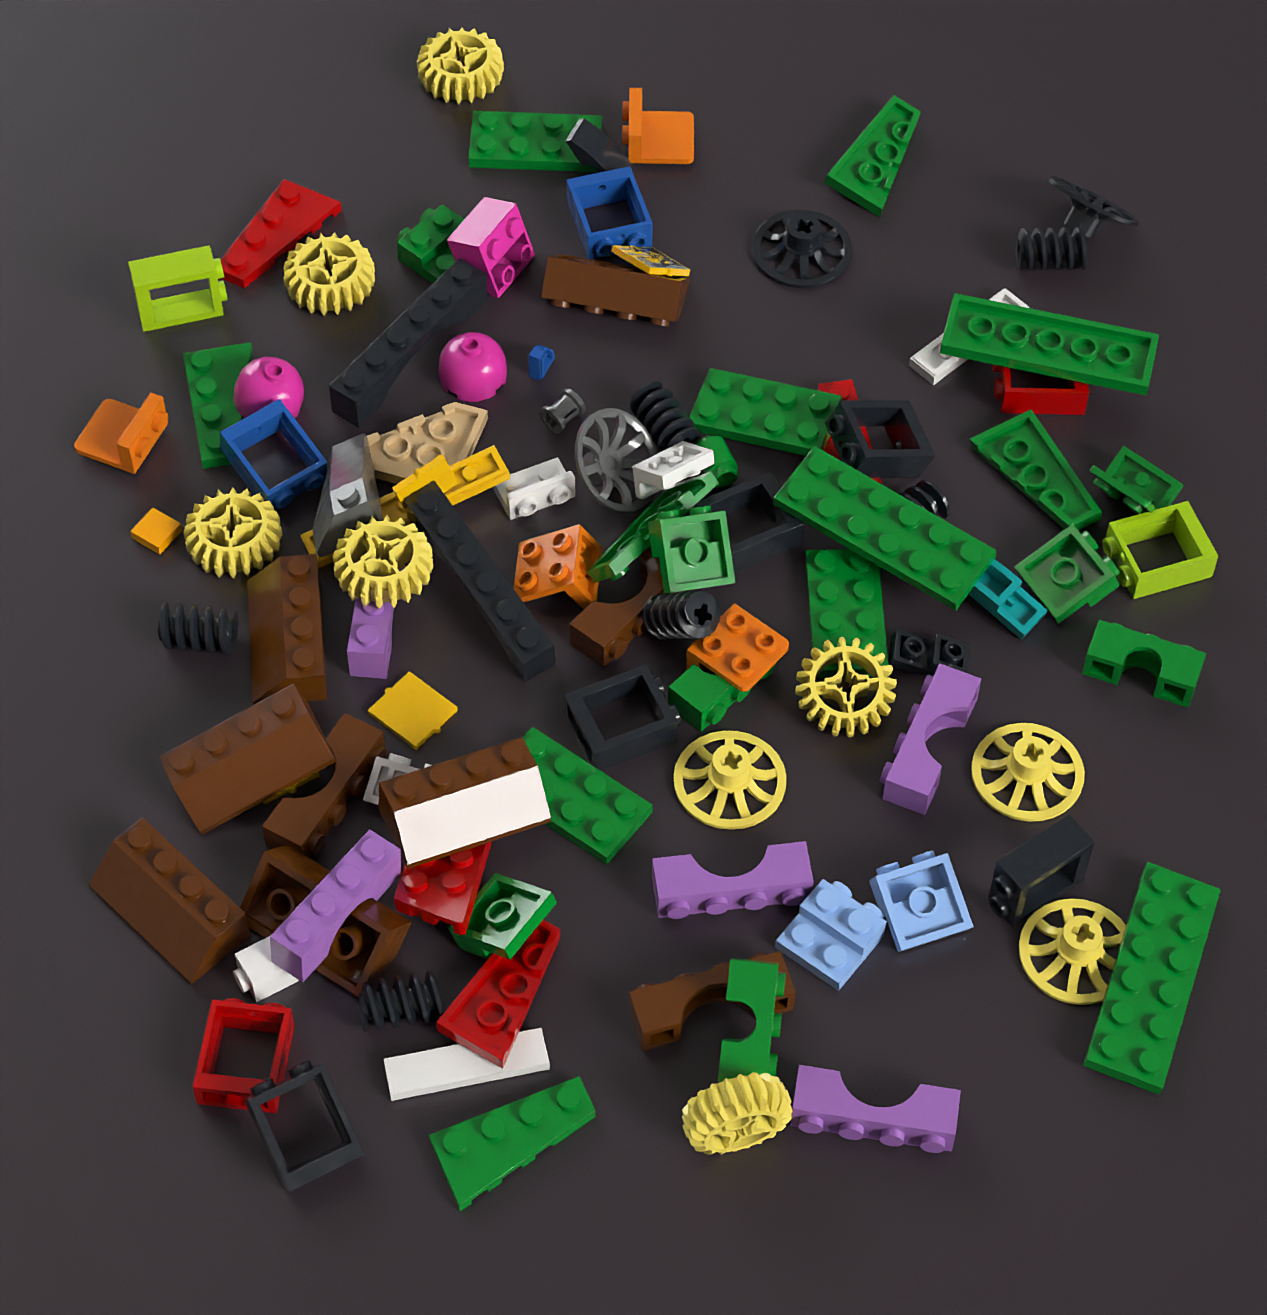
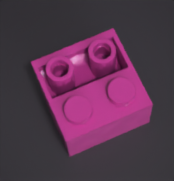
[447,197,535,298]

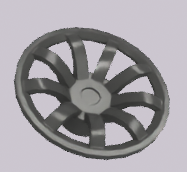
[575,408,657,513]

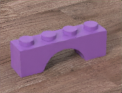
[347,552,405,679]
[880,663,981,815]
[270,829,401,982]
[652,841,814,919]
[790,1065,961,1153]

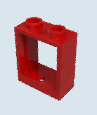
[992,364,1089,415]
[193,998,295,1114]

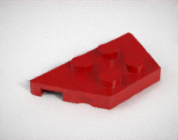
[394,841,492,935]

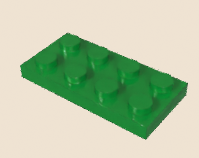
[469,111,603,172]
[689,368,842,456]
[805,549,888,678]
[523,727,653,865]

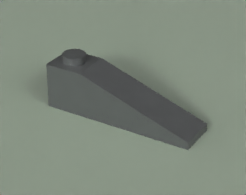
[313,433,383,558]

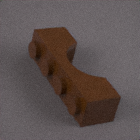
[570,545,680,668]
[262,713,387,858]
[629,951,796,1051]

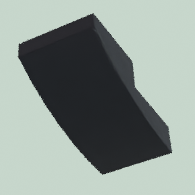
[565,118,632,173]
[888,629,970,676]

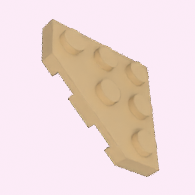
[367,402,488,484]

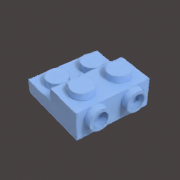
[869,851,973,952]
[775,879,887,991]

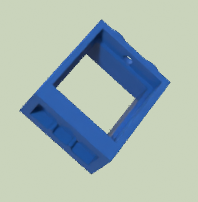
[566,166,653,259]
[220,399,328,508]

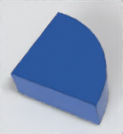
[528,345,555,381]

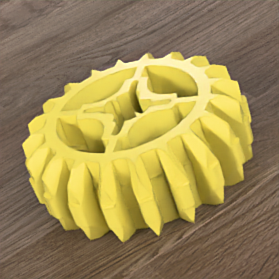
[417,27,504,105]
[283,232,375,316]
[184,487,282,579]
[333,515,433,610]
[795,637,897,738]
[682,1072,793,1155]

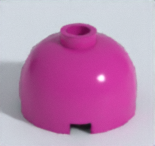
[438,332,507,402]
[233,356,304,418]

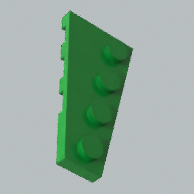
[587,472,719,583]
[429,1076,595,1212]

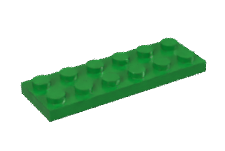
[940,293,1159,396]
[774,446,996,611]
[1083,862,1221,1095]

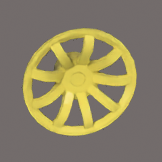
[971,723,1085,822]
[673,731,786,830]
[1019,898,1126,1005]

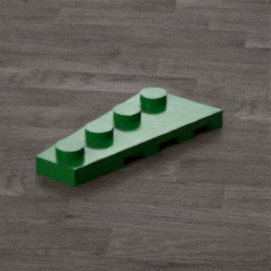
[824,95,921,217]
[183,342,253,469]
[969,409,1102,530]

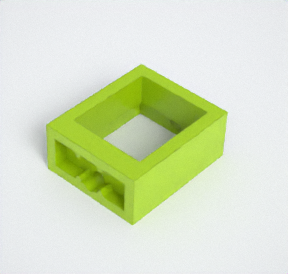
[128,245,228,332]
[1103,501,1218,599]

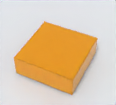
[130,508,182,555]

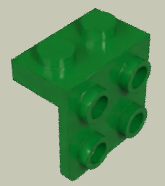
[1089,445,1184,515]

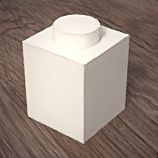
[233,936,299,1003]

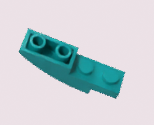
[969,559,1048,640]

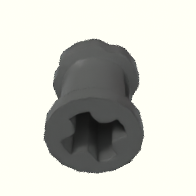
[539,388,586,434]

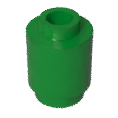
[696,436,738,489]

